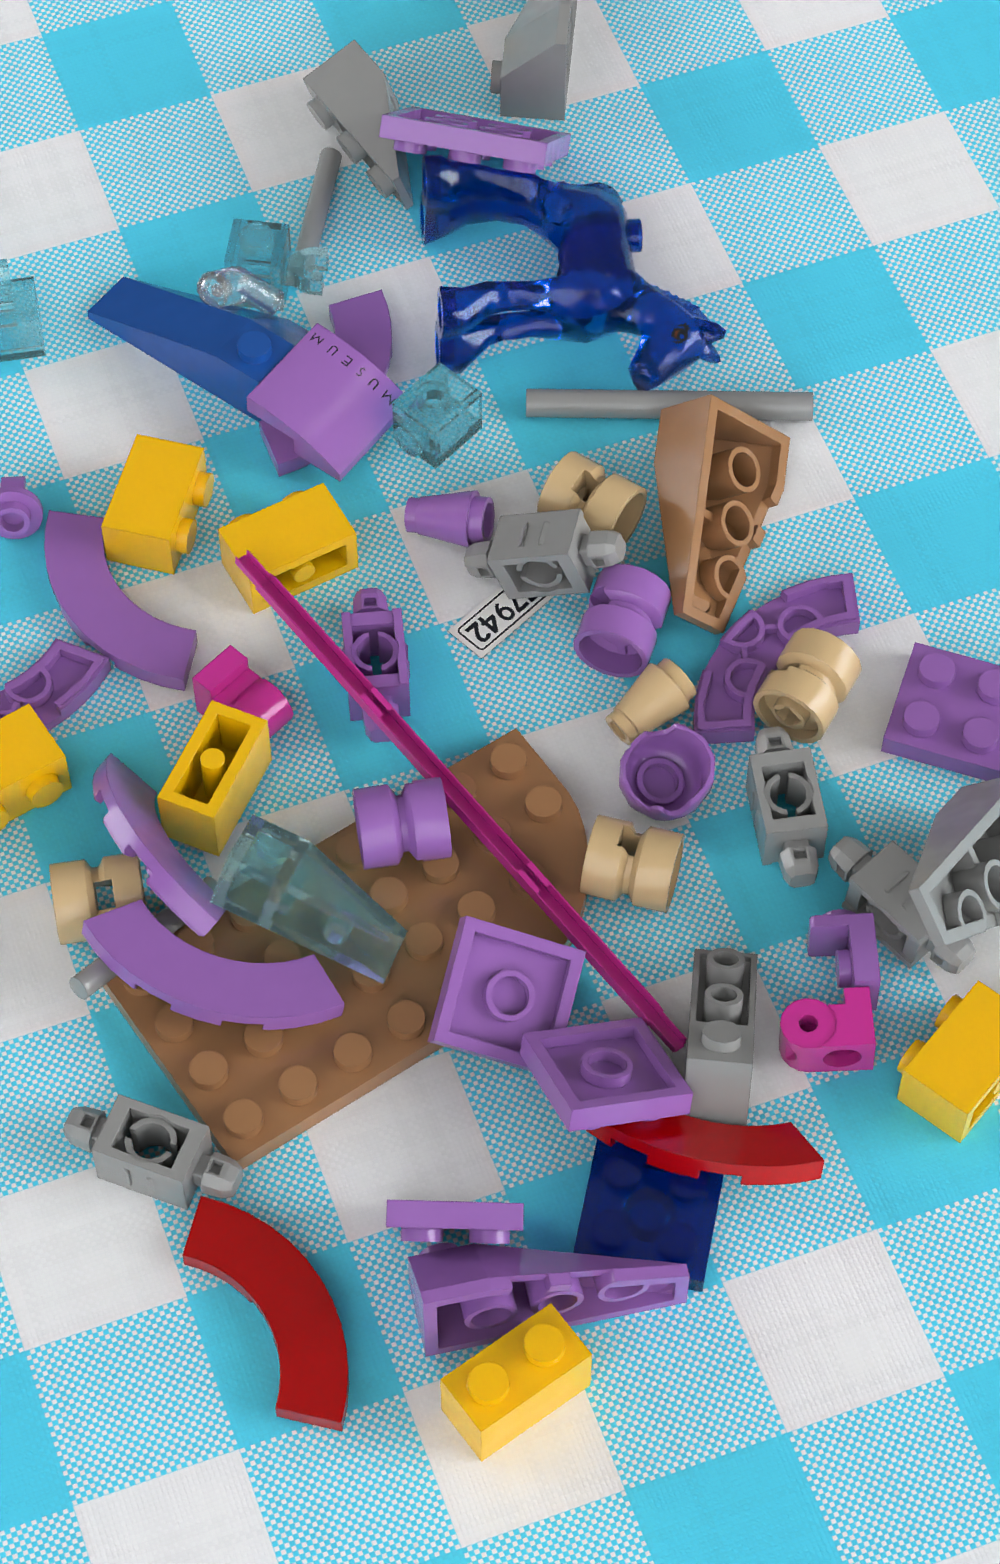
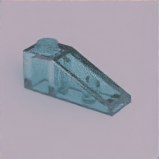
[210,815,408,984]

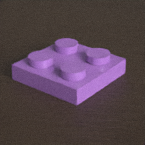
[881,642,1000,781]
[427,916,586,1072]
[520,1017,693,1132]
[386,1199,524,1244]

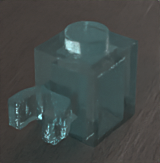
[224,219,329,311]
[0,259,46,362]

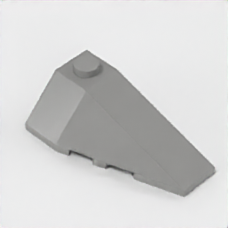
[490,0,577,121]
[908,778,1000,948]

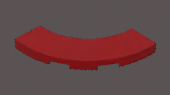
[586,1115,825,1185]
[182,1196,349,1432]

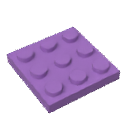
[379,106,571,174]

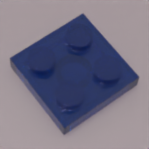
[573,1138,724,1292]

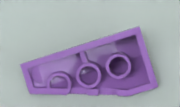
[408,1243,690,1357]

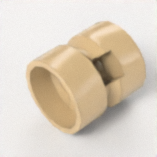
[537,451,647,543]
[753,628,862,743]
[580,815,685,913]
[49,854,146,945]

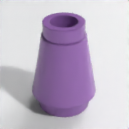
[404,490,495,547]

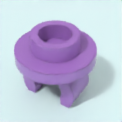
[0,476,43,539]

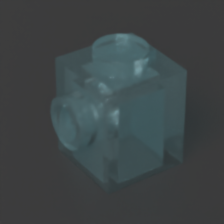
[392,362,482,469]

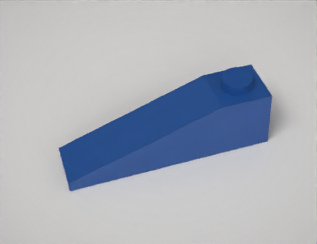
[87,277,309,422]

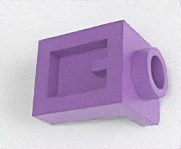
[807,909,881,1010]

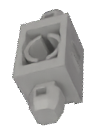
[464,508,626,599]
[746,726,828,888]
[828,836,976,974]
[63,1094,243,1210]

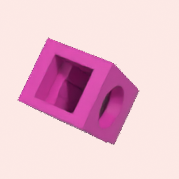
[192,645,294,738]
[779,986,876,1072]

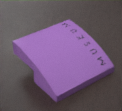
[247,323,409,481]

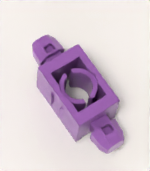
[341,588,410,743]

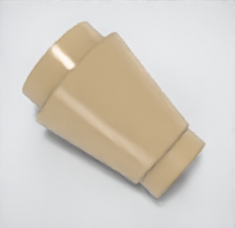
[605,658,697,745]

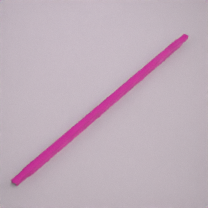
[235,550,687,1052]

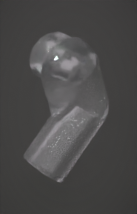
[197,266,284,316]

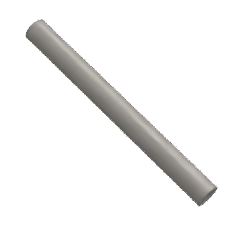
[526,389,813,421]

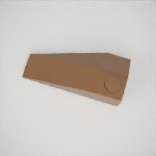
[654,394,790,635]

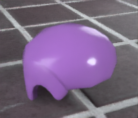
[619,723,715,821]

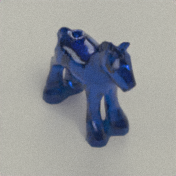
[420,155,726,391]

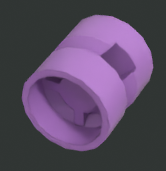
[574,564,671,678]
[352,777,452,870]

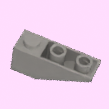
[303,40,413,210]
[684,948,758,1126]

